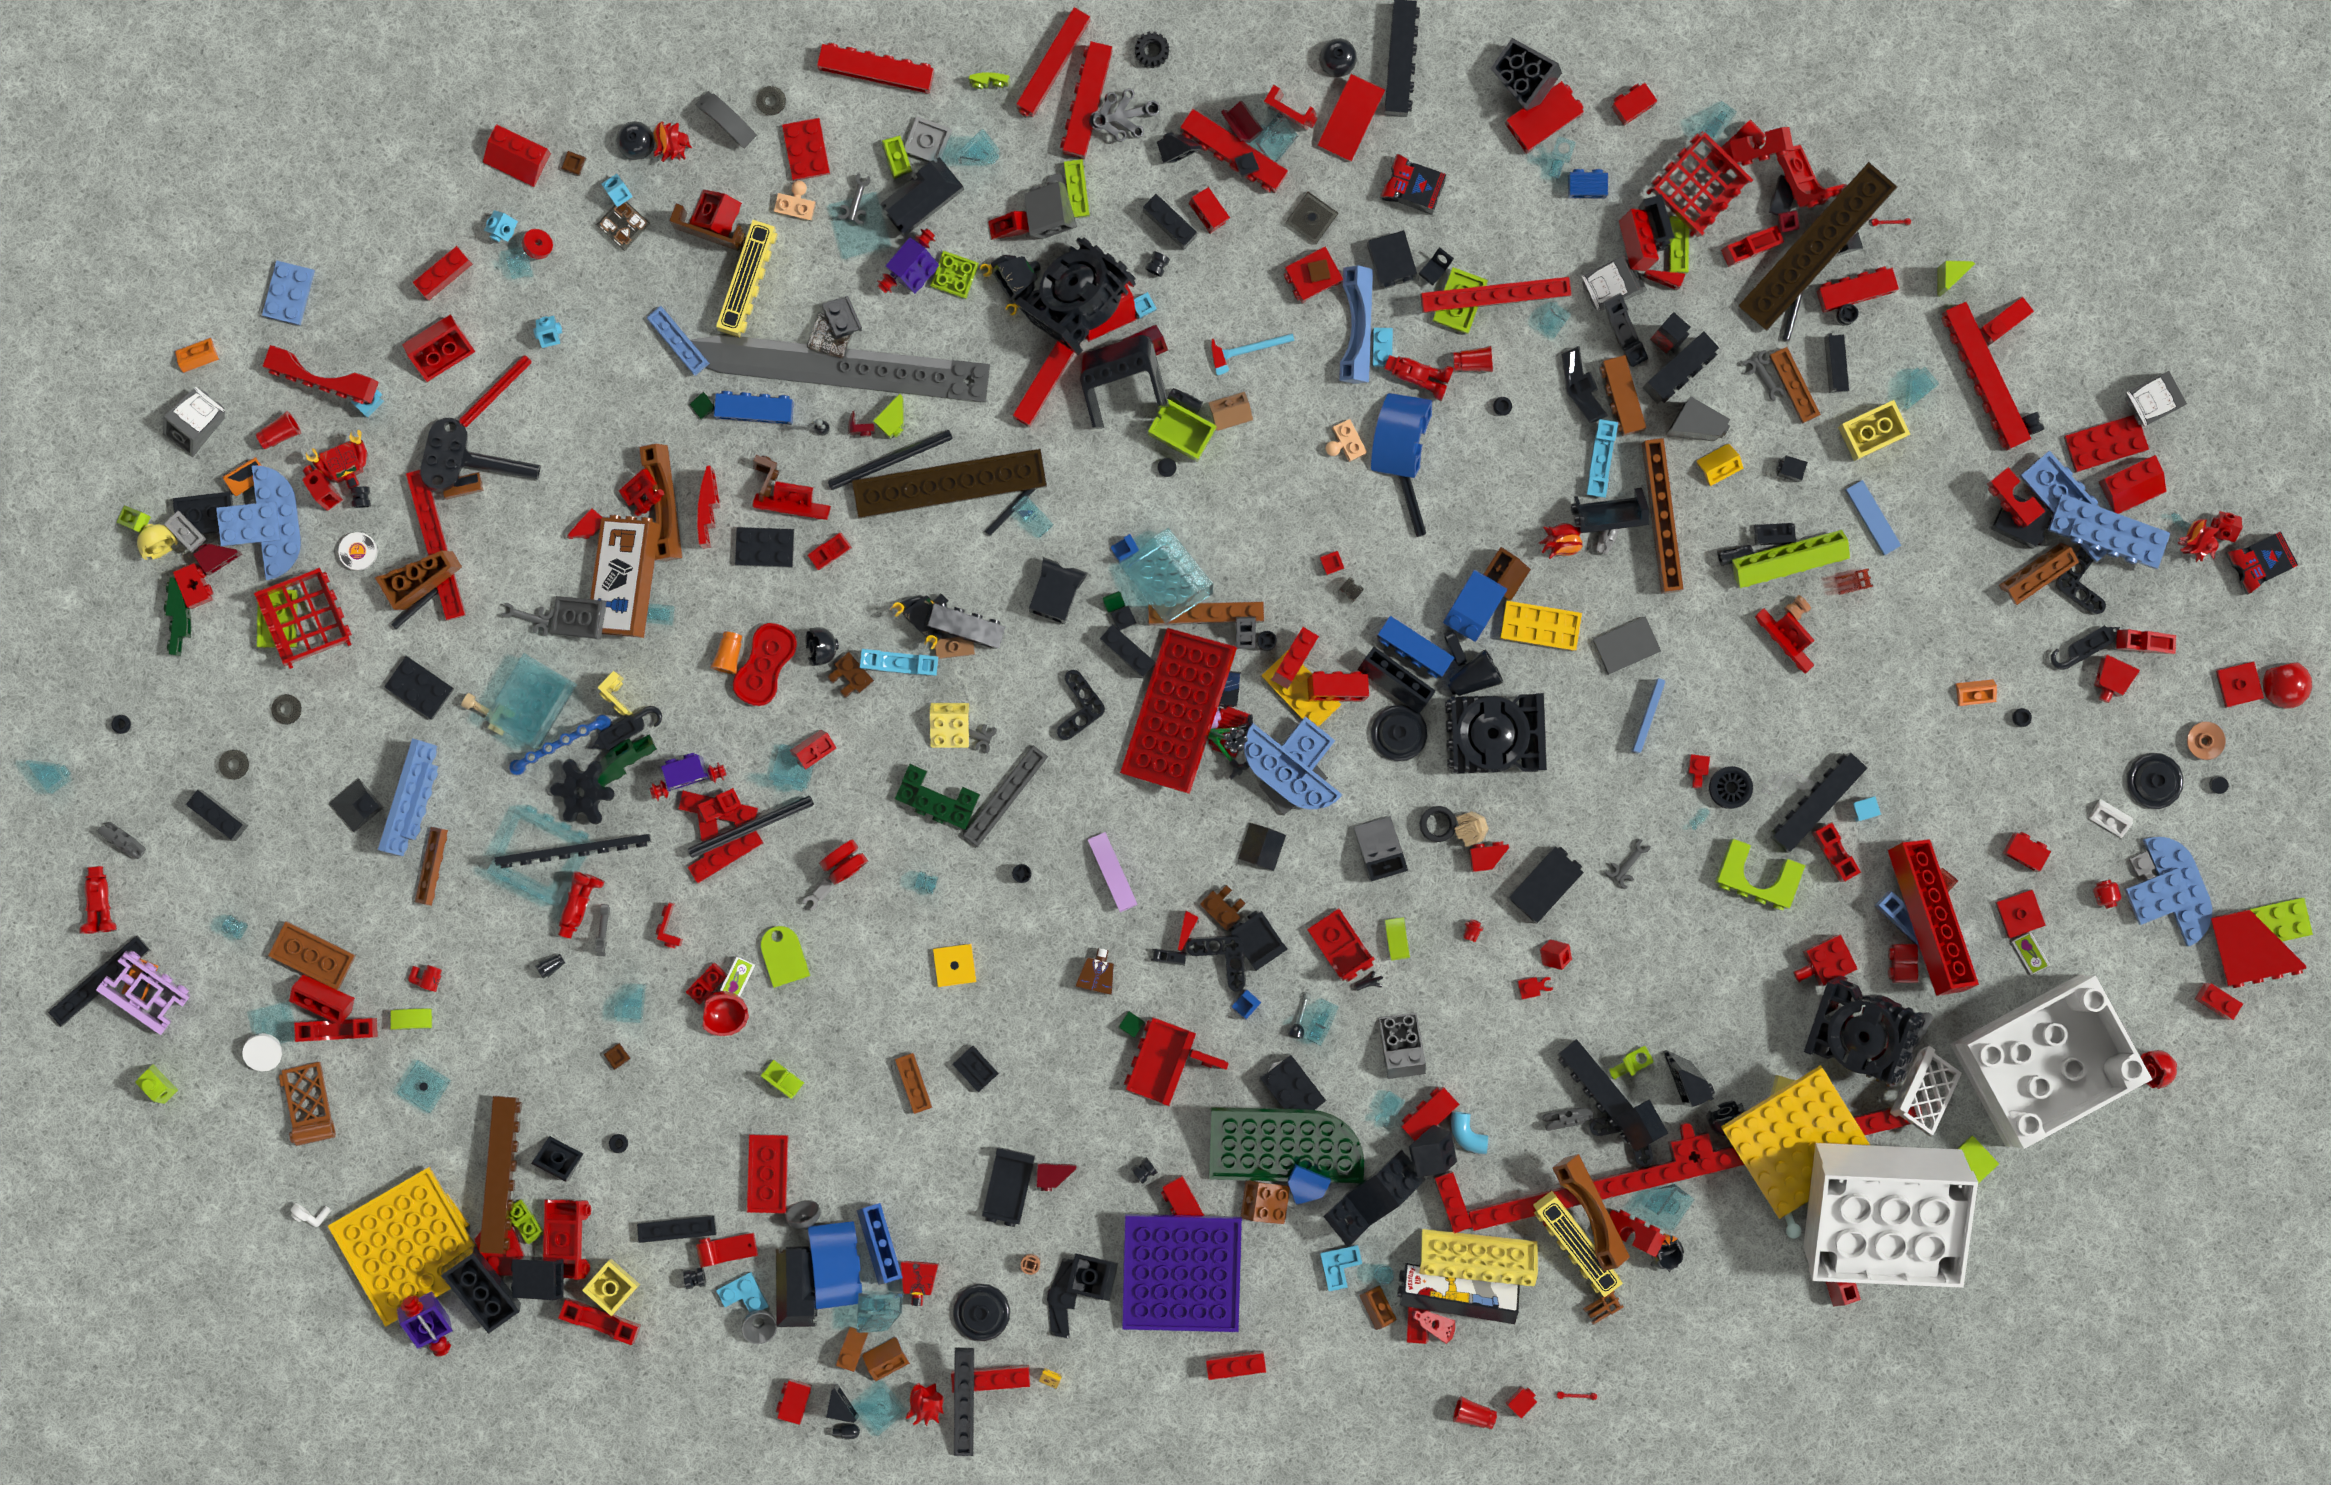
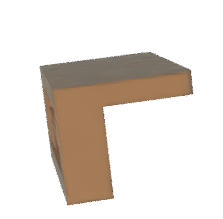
[1208,392,1253,431]

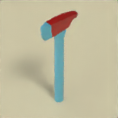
[1211,334,1294,375]

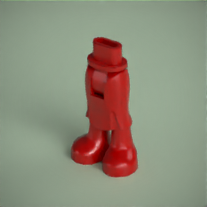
[1384,355,1454,401]
[79,866,117,934]
[558,871,605,939]

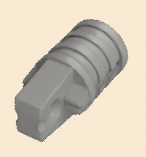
[1596,529,1620,555]

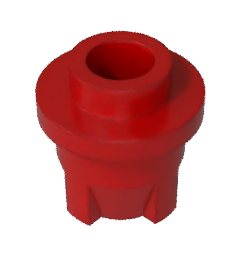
[1463,919,1484,942]

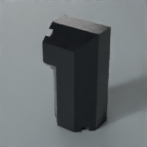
[880,157,964,237]
[776,1246,818,1327]

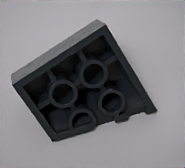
[1491,38,1562,111]
[1663,1050,1715,1107]

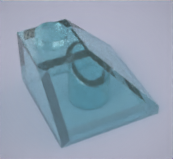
[955,129,1000,166]
[1639,1184,1695,1231]

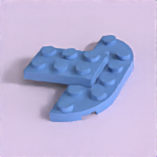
[216,466,301,580]
[1244,717,1342,809]
[2124,837,2212,946]

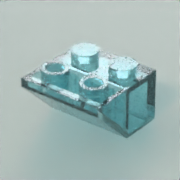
[857,1292,903,1333]

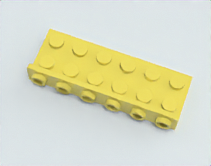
[1419,1229,1538,1286]

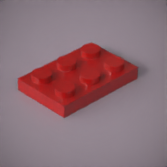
[782,118,830,181]

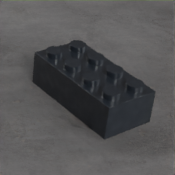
[1642,331,1719,405]
[441,1245,521,1334]

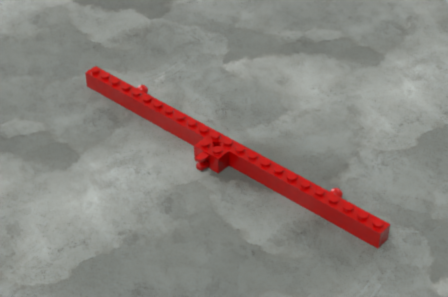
[1467,1102,1924,1231]

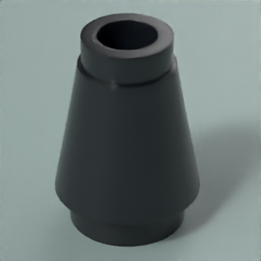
[535,953,565,979]

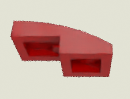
[808,533,852,571]
[697,788,742,824]

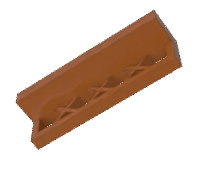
[1999,543,2079,605]

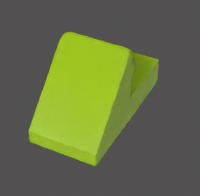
[116,505,151,532]

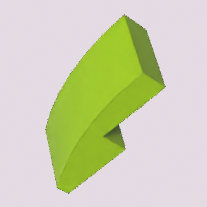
[969,72,1010,89]
[1385,917,1410,961]
[390,1009,432,1030]
[509,1199,544,1244]

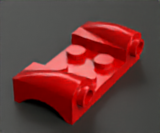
[543,1199,592,1280]

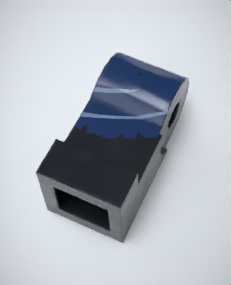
[1220,671,1241,707]

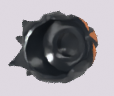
[1650,1233,1684,1273]

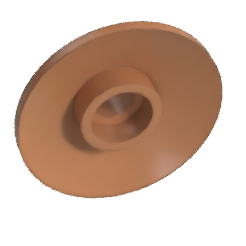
[2187,722,2226,760]

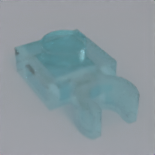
[1375,1090,1405,1127]

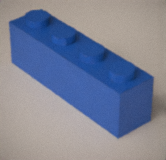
[714,391,794,425]
[1377,616,1455,678]
[856,1203,903,1285]

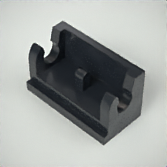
[1754,523,1796,546]

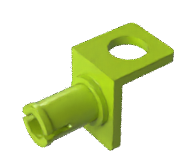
[1609,1046,1654,1080]

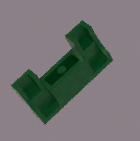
[895,764,980,830]

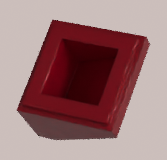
[1778,210,1800,233]

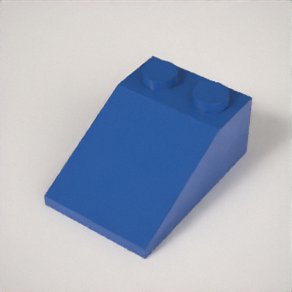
[1443,570,1507,642]

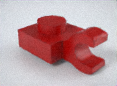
[1688,754,1710,789]

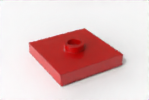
[2216,661,2264,708]
[1995,889,2046,938]
[1189,1049,1229,1070]

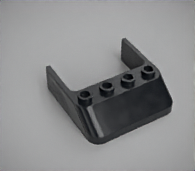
[1080,335,1170,429]

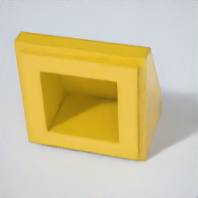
[1039,1368,1062,1388]

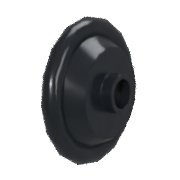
[1371,705,1428,762]
[2127,753,2184,809]
[953,1284,1010,1342]

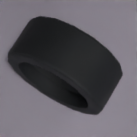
[1419,806,1457,843]

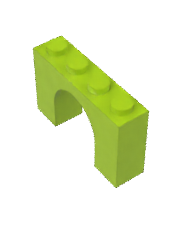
[1715,839,1806,911]

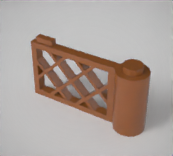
[279,1062,336,1146]

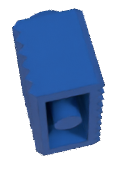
[1568,169,1608,199]

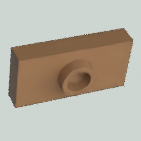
[935,637,975,659]

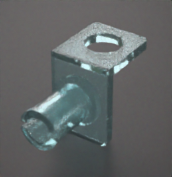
[1548,136,1576,179]

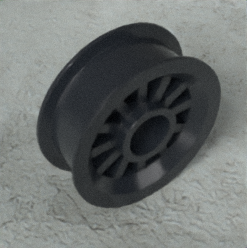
[1709,766,1753,809]

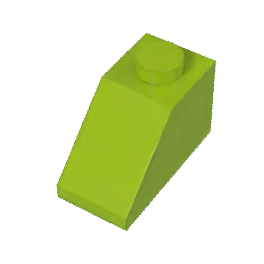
[873,394,904,439]

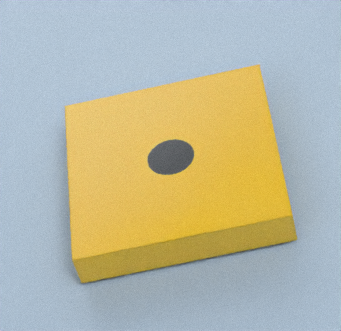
[933,944,976,987]

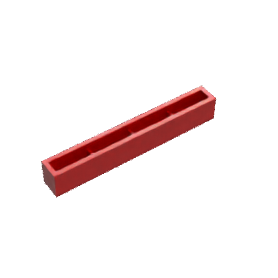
[1941,302,2031,451]

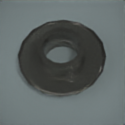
[756,86,786,116]
[271,694,302,725]
[218,749,249,780]

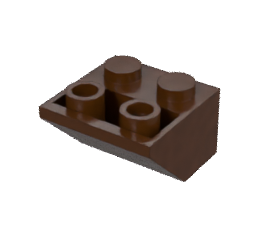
[1483,547,1531,601]

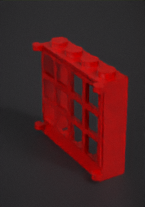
[1646,131,1753,237]
[254,567,352,669]

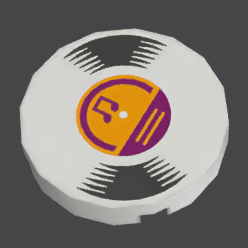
[338,532,378,571]

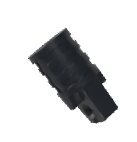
[1167,388,1203,415]
[1717,545,1754,566]

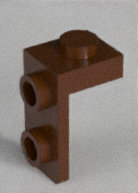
[753,455,779,502]

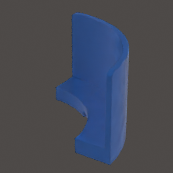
[1371,393,1432,478]
[808,1221,862,1309]

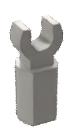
[803,878,834,911]

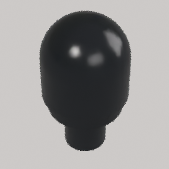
[833,1424,860,1440]

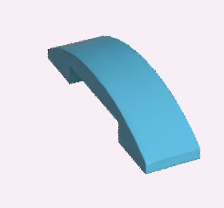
[1587,419,1618,498]
[860,649,938,676]

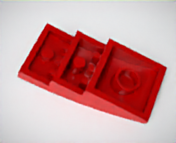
[1318,74,1385,162]
[697,465,720,549]

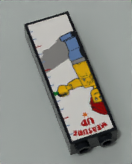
[1397,1263,1520,1325]

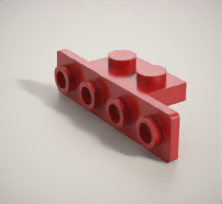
[752,481,831,520]
[1755,608,1815,674]

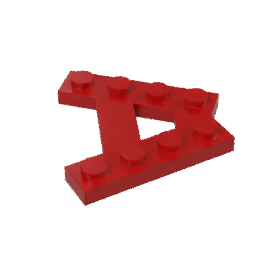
[679,790,764,884]

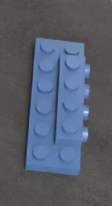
[2019,451,2107,562]
[2048,494,2170,569]
[378,738,438,856]

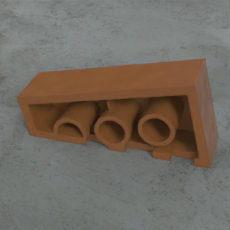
[375,551,462,610]

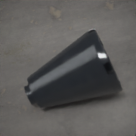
[1448,649,1503,696]

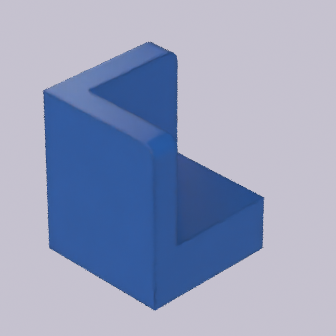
[1111,534,1139,563]
[1232,989,1261,1019]

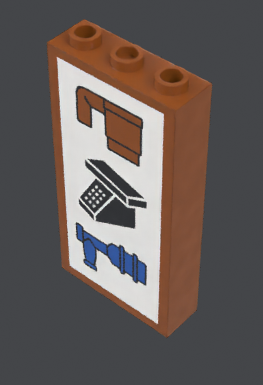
[590,515,660,638]

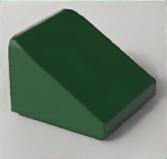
[690,392,715,420]
[1103,591,1125,613]
[1118,1011,1145,1038]

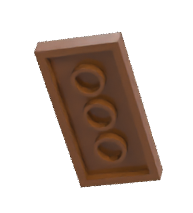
[268,921,356,990]

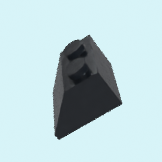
[1409,1125,1457,1177]
[1067,1253,1118,1301]

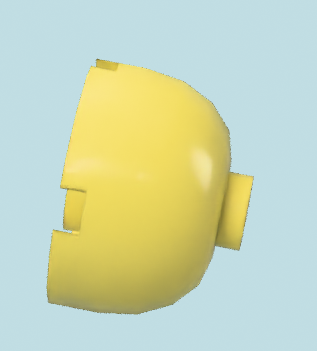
[137,524,178,560]

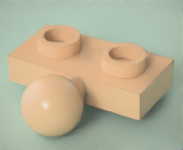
[774,181,816,221]
[1325,419,1367,462]

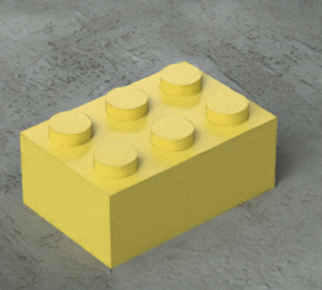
[1838,400,1910,461]

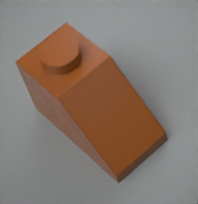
[836,1326,868,1372]

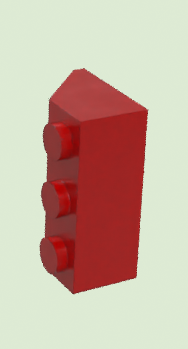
[483,124,551,187]
[1086,284,1137,342]
[402,314,475,382]
[2098,455,2167,514]

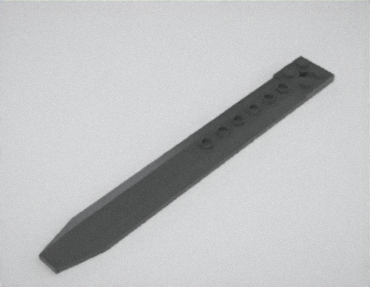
[690,335,990,403]

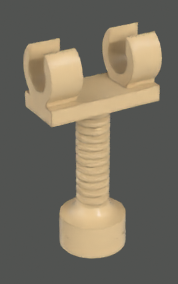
[461,693,515,735]

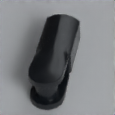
[1151,949,1187,966]

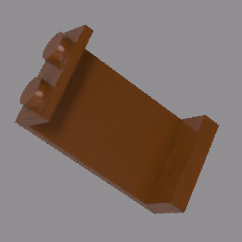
[669,203,746,251]

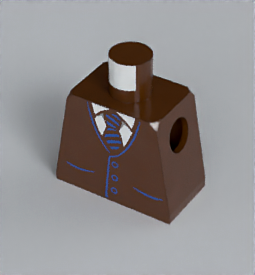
[1076,948,1114,995]

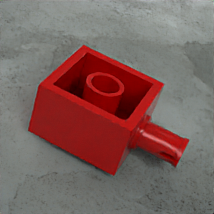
[1793,934,1858,986]

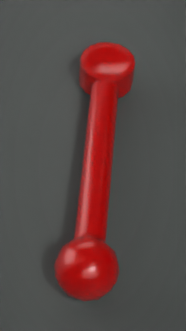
[1871,218,1911,226]
[1557,1391,1598,1400]

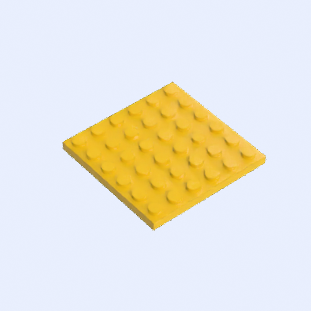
[1721,1065,1870,1219]
[328,1167,476,1327]

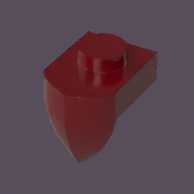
[848,411,875,438]

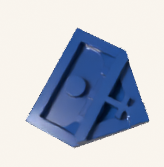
[1287,1164,1331,1205]

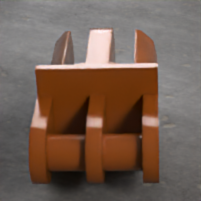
[1583,1291,1624,1325]

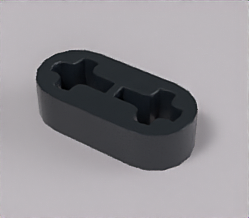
[1444,630,1467,666]

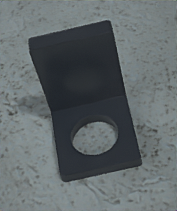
[1419,247,1454,286]

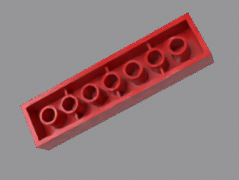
[1887,839,1979,996]

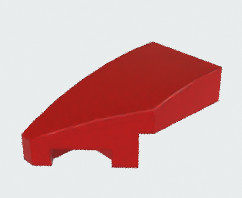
[567,508,602,539]

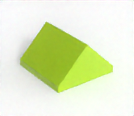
[1937,261,1975,297]

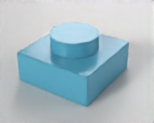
[1134,292,1157,319]

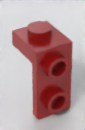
[655,902,683,949]

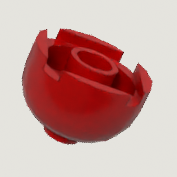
[2140,1050,2177,1089]

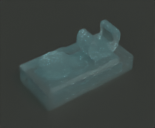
[646,603,675,625]

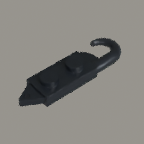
[2051,625,2120,670]
[592,706,662,751]

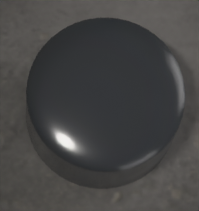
[2209,775,2229,794]

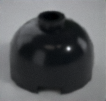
[1319,38,1357,77]
[616,121,655,160]
[806,627,839,666]
[1706,1101,1745,1136]

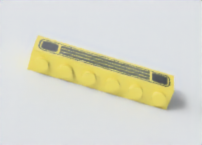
[716,220,778,338]
[1533,1191,1623,1297]

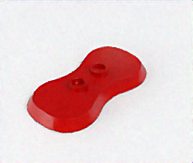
[733,623,797,706]

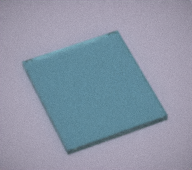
[829,192,891,259]

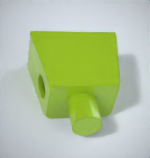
[135,1064,178,1104]

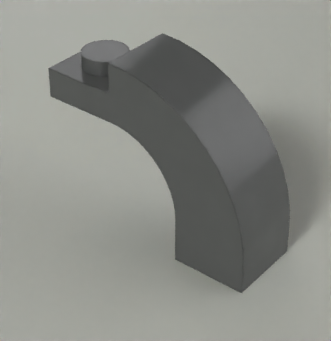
[695,91,757,149]

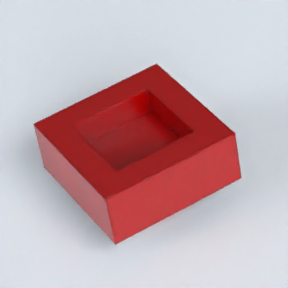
[1320,551,1345,576]

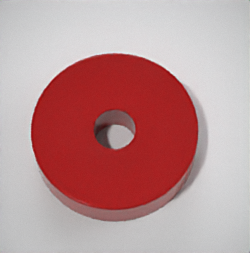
[522,229,553,259]

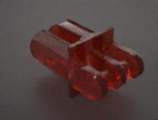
[1834,568,1874,595]

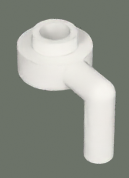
[290,1203,332,1227]

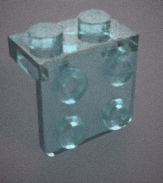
[769,744,814,792]

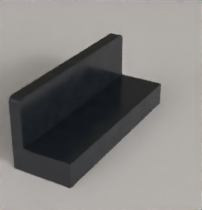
[1824,333,1849,393]

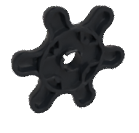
[550,759,615,825]

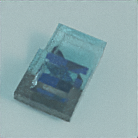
[1012,495,1054,538]

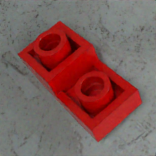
[686,962,728,1005]

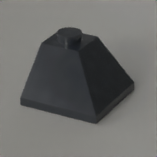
[330,778,384,833]

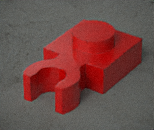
[1517,977,1553,1000]

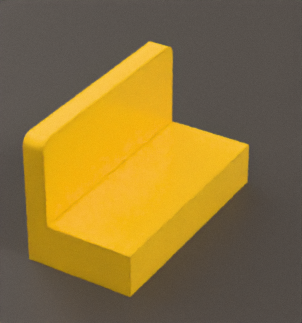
[1696,444,1744,486]

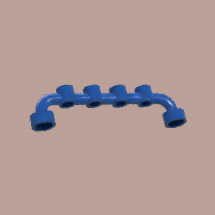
[509,715,611,775]

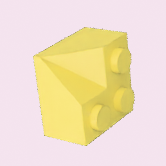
[582,1259,640,1316]

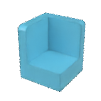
[1853,796,1881,822]

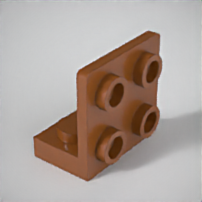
[1240,1180,1290,1224]

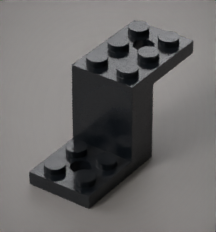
[1323,1149,1426,1247]

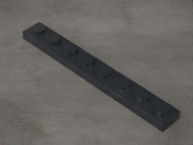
[494,834,652,869]

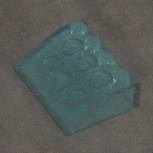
[1122,528,1213,624]
[484,653,578,750]

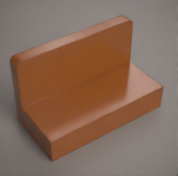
[862,1337,910,1382]

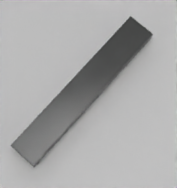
[963,745,1048,848]

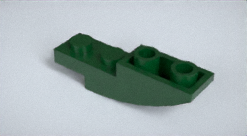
[164,577,192,657]
[598,734,657,787]

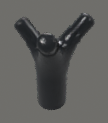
[1355,971,1383,991]

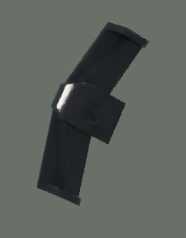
[1561,346,1608,423]
[1047,1258,1077,1338]

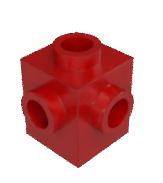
[2210,511,2243,543]

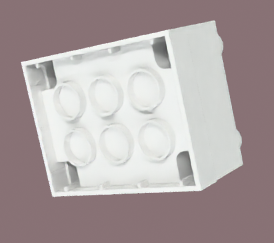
[1950,975,2152,1149]
[1803,1143,1978,1288]

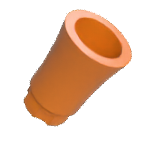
[710,631,742,675]

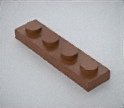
[1769,347,1821,424]
[415,827,448,906]

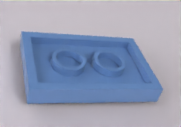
[262,261,315,326]

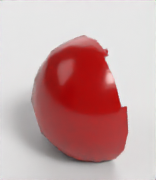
[2262,662,2312,709]
[702,991,749,1036]

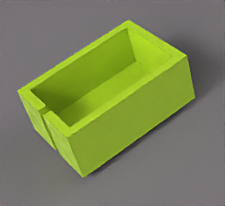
[1148,399,1217,462]

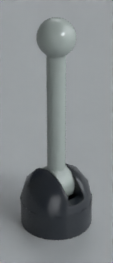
[814,418,830,436]
[1288,992,1311,1039]

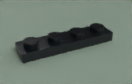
[637,1215,717,1243]

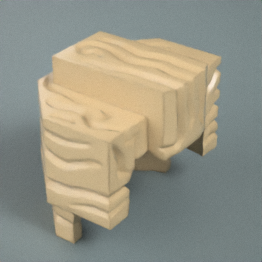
[1455,812,1489,847]

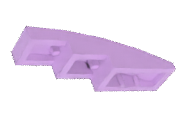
[1088,832,1138,913]

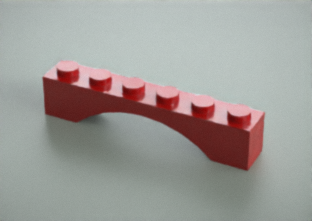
[263,345,379,404]

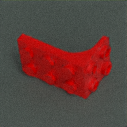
[1777,145,1847,208]
[1307,908,1375,982]

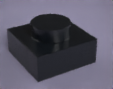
[1234,152,1259,177]
[1111,605,1137,631]

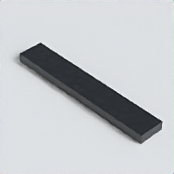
[48,935,150,1027]
[954,1347,974,1456]

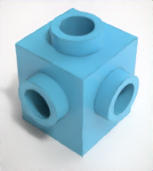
[484,210,518,242]
[533,316,563,348]

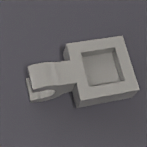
[2129,851,2156,881]

